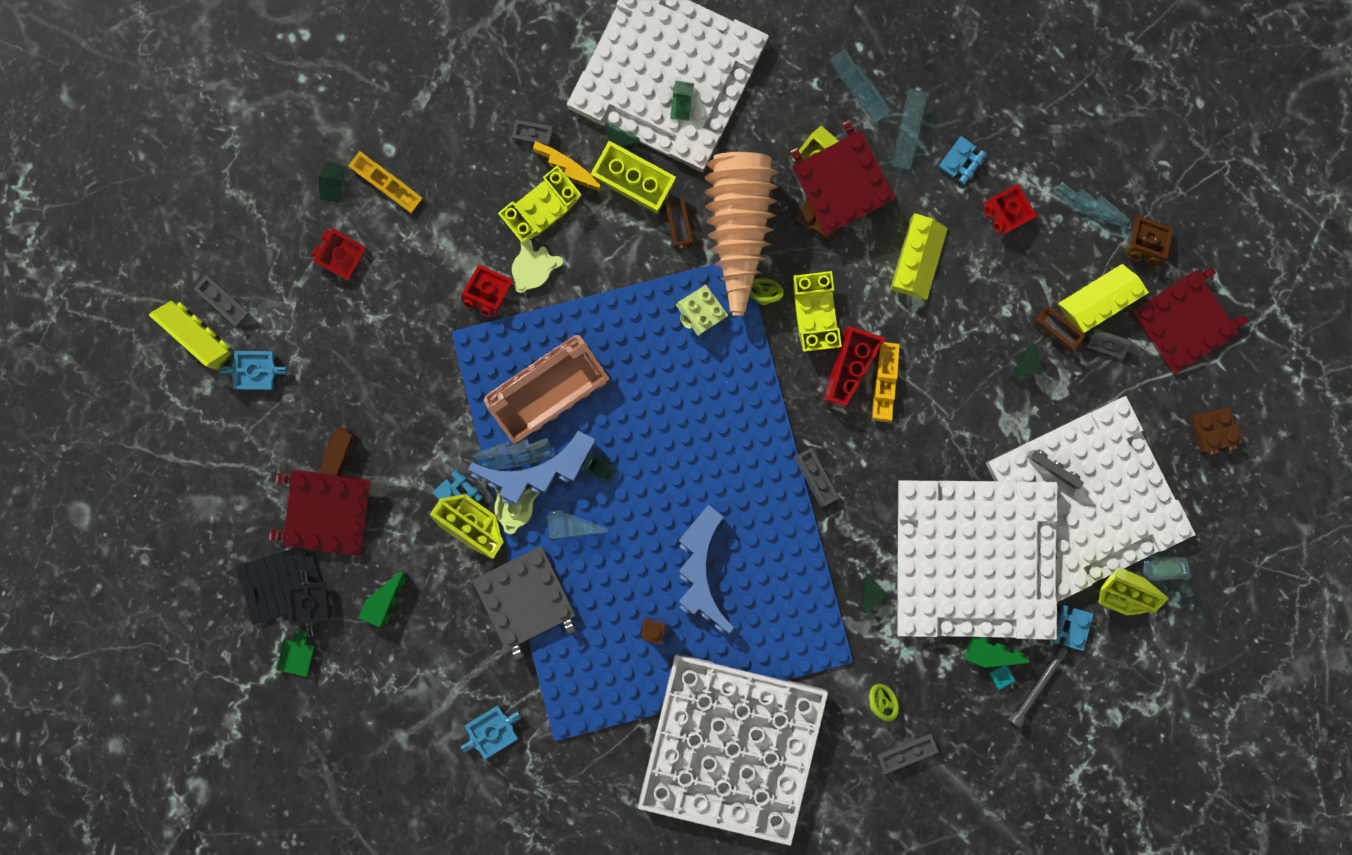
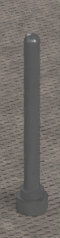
[1008,647,1068,729]

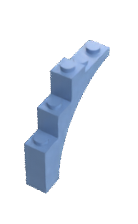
[468,431,595,506]
[679,505,734,633]

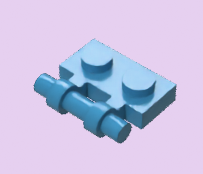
[938,136,987,185]
[433,470,483,502]
[1051,605,1093,651]

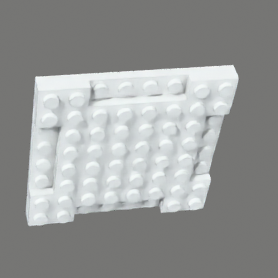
[567,0,769,173]
[986,396,1196,602]
[897,480,1057,639]
[638,653,828,846]

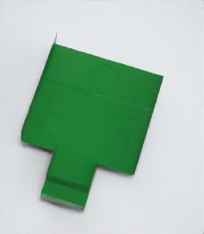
[276,629,315,678]

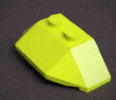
[430,494,503,559]
[1099,567,1168,615]

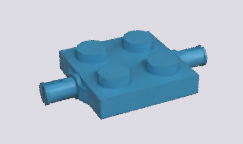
[220,351,287,390]
[461,705,522,760]

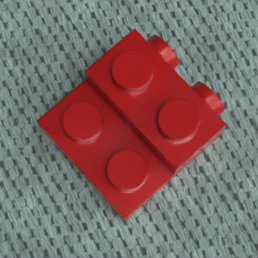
[983,184,1037,236]
[311,228,366,280]
[461,264,513,317]

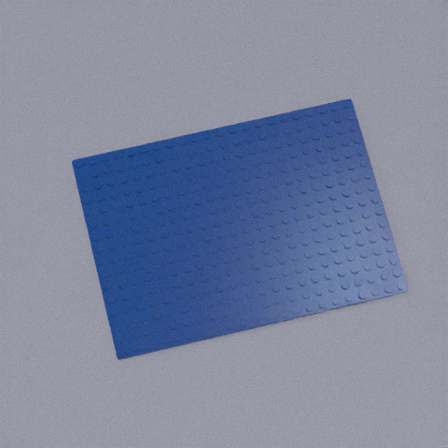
[452,264,852,741]

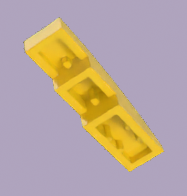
[533,141,601,192]
[348,151,422,213]
[872,342,899,423]

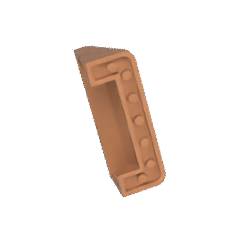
[484,335,609,445]

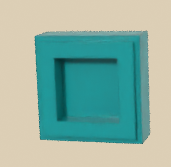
[988,665,1015,690]

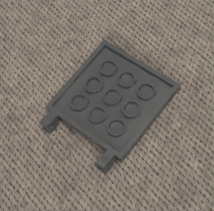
[472,546,577,660]

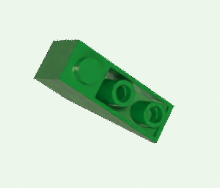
[358,571,407,627]
[963,637,1029,667]

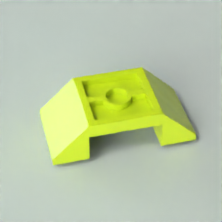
[498,165,582,243]
[793,271,842,352]

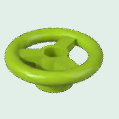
[749,278,784,305]
[869,684,899,722]

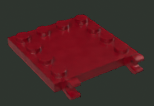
[790,120,896,235]
[1131,267,1248,375]
[269,469,371,556]

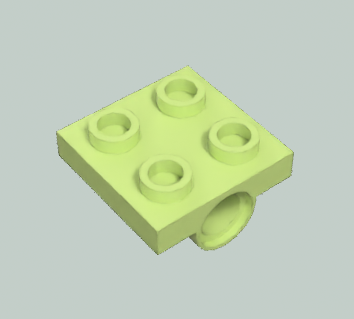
[676,285,728,336]

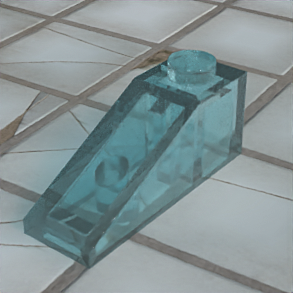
[547,510,609,539]
[1143,556,1191,581]

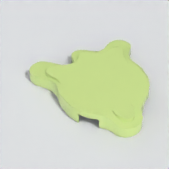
[512,240,563,293]
[494,487,539,535]

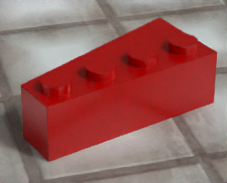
[823,326,886,407]

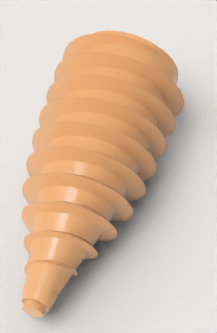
[705,152,779,316]

